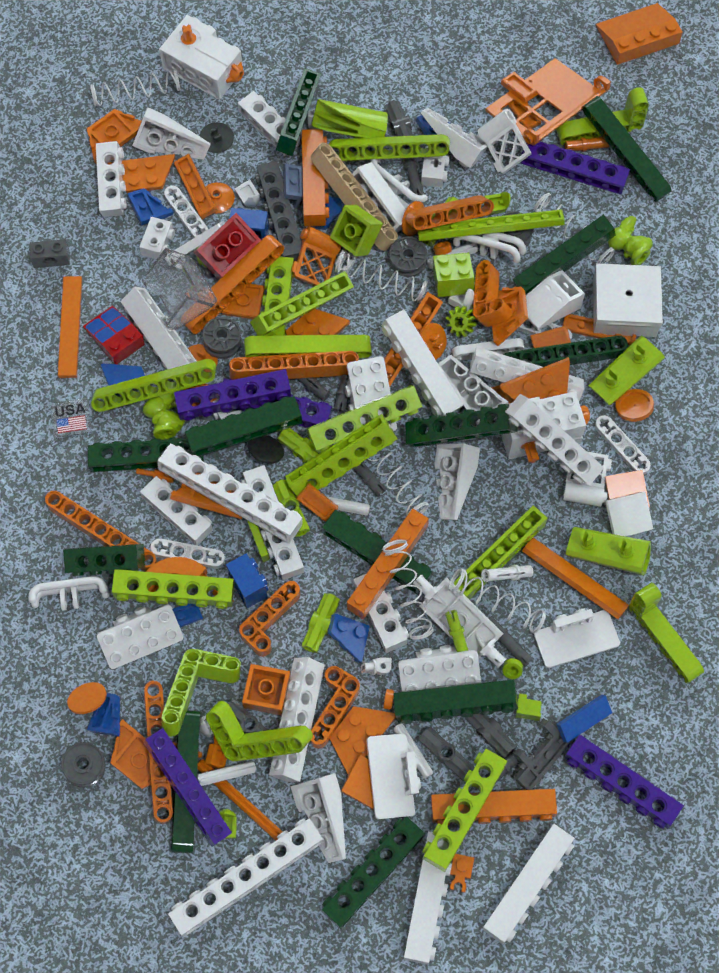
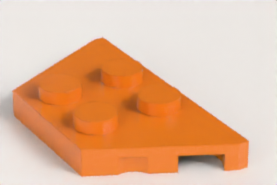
[87,109,142,164]
[108,154,175,194]
[492,287,528,346]
[285,309,350,335]
[500,357,570,400]
[170,472,242,519]
[330,706,396,775]
[110,719,165,789]

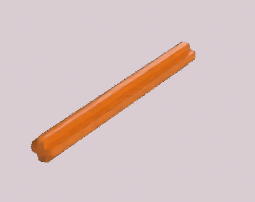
[197,759,285,848]

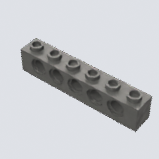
[254,161,302,262]

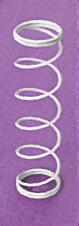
[90,69,181,107]
[534,193,615,264]
[335,251,428,303]
[368,437,429,515]
[382,540,434,640]
[449,568,546,634]

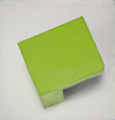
[515,693,542,721]

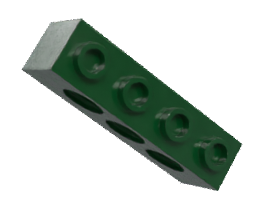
[63,544,145,576]

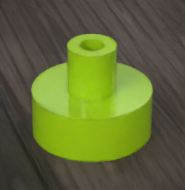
[502,658,523,679]

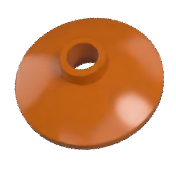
[206,182,235,214]
[402,201,425,237]

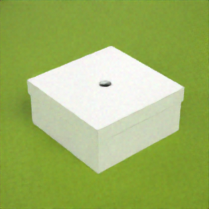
[593,263,663,337]

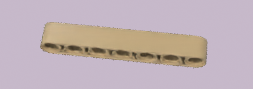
[311,143,398,251]

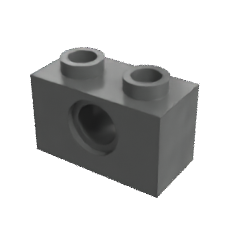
[30,239,70,268]

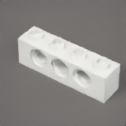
[238,91,301,156]
[96,141,127,217]
[140,476,213,546]
[353,574,409,654]

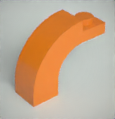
[146,557,208,601]

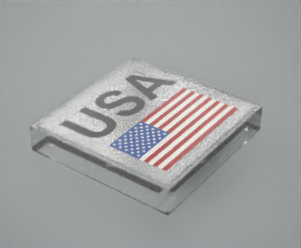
[50,398,92,440]

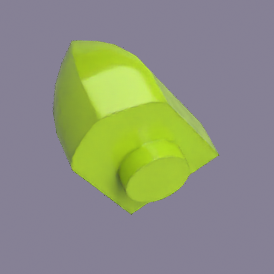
[483,192,511,215]
[219,808,237,839]

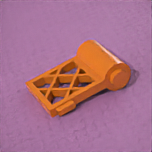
[291,226,341,286]

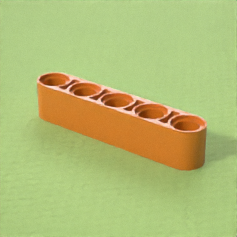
[406,195,494,230]

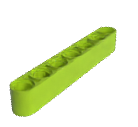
[329,134,450,161]
[244,335,372,358]
[91,359,216,412]

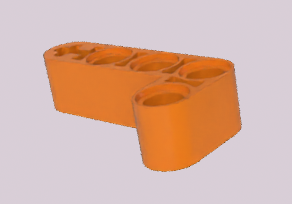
[473,260,513,327]
[239,581,300,657]
[310,666,360,749]

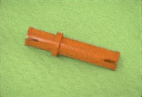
[565,137,610,152]

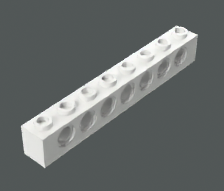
[158,443,302,544]
[168,818,324,937]

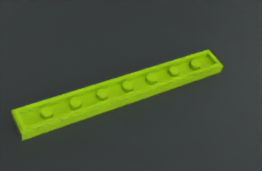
[418,209,565,241]

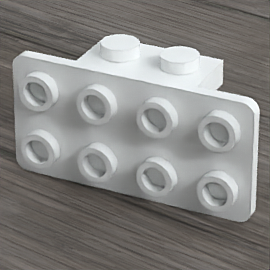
[345,356,397,431]
[97,604,183,669]
[534,608,620,668]
[398,645,481,692]
[366,734,421,819]

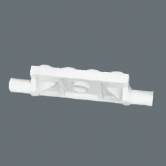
[413,575,506,668]

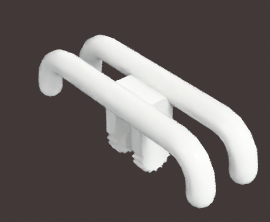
[371,159,428,209]
[453,232,526,263]
[28,576,110,611]

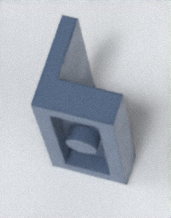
[283,164,303,208]

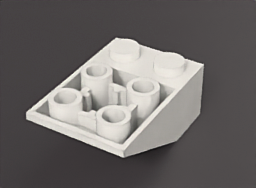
[526,270,585,330]

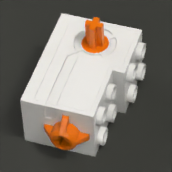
[159,15,244,100]
[501,391,590,463]

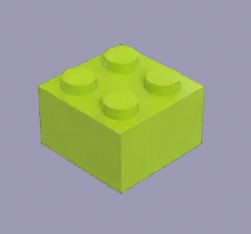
[330,205,383,257]
[433,252,474,297]

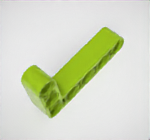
[556,87,649,145]
[629,582,704,684]
[162,649,241,737]
[206,701,313,761]

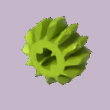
[446,306,477,337]

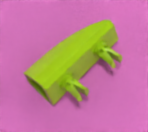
[312,99,388,138]
[588,336,665,405]
[566,527,651,576]

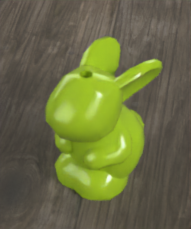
[607,216,653,265]
[143,391,185,440]

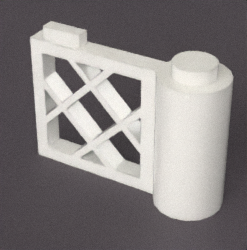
[477,109,532,174]
[563,452,612,507]

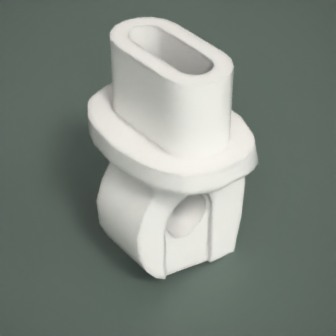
[361,658,392,675]

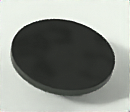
[199,122,234,153]
[247,435,284,464]

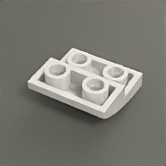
[605,491,653,536]

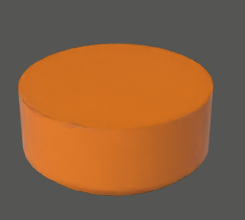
[433,241,452,255]
[383,689,394,710]

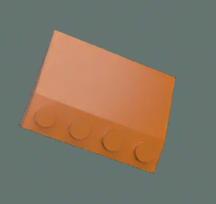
[596,3,683,65]

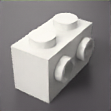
[139,217,175,260]

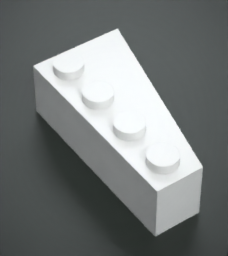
[352,162,406,232]
[438,355,509,425]

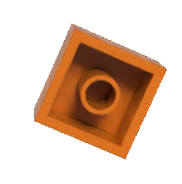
[242,664,291,716]

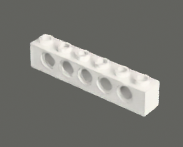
[470,347,584,401]
[505,394,604,486]
[241,465,304,581]
[269,657,325,782]

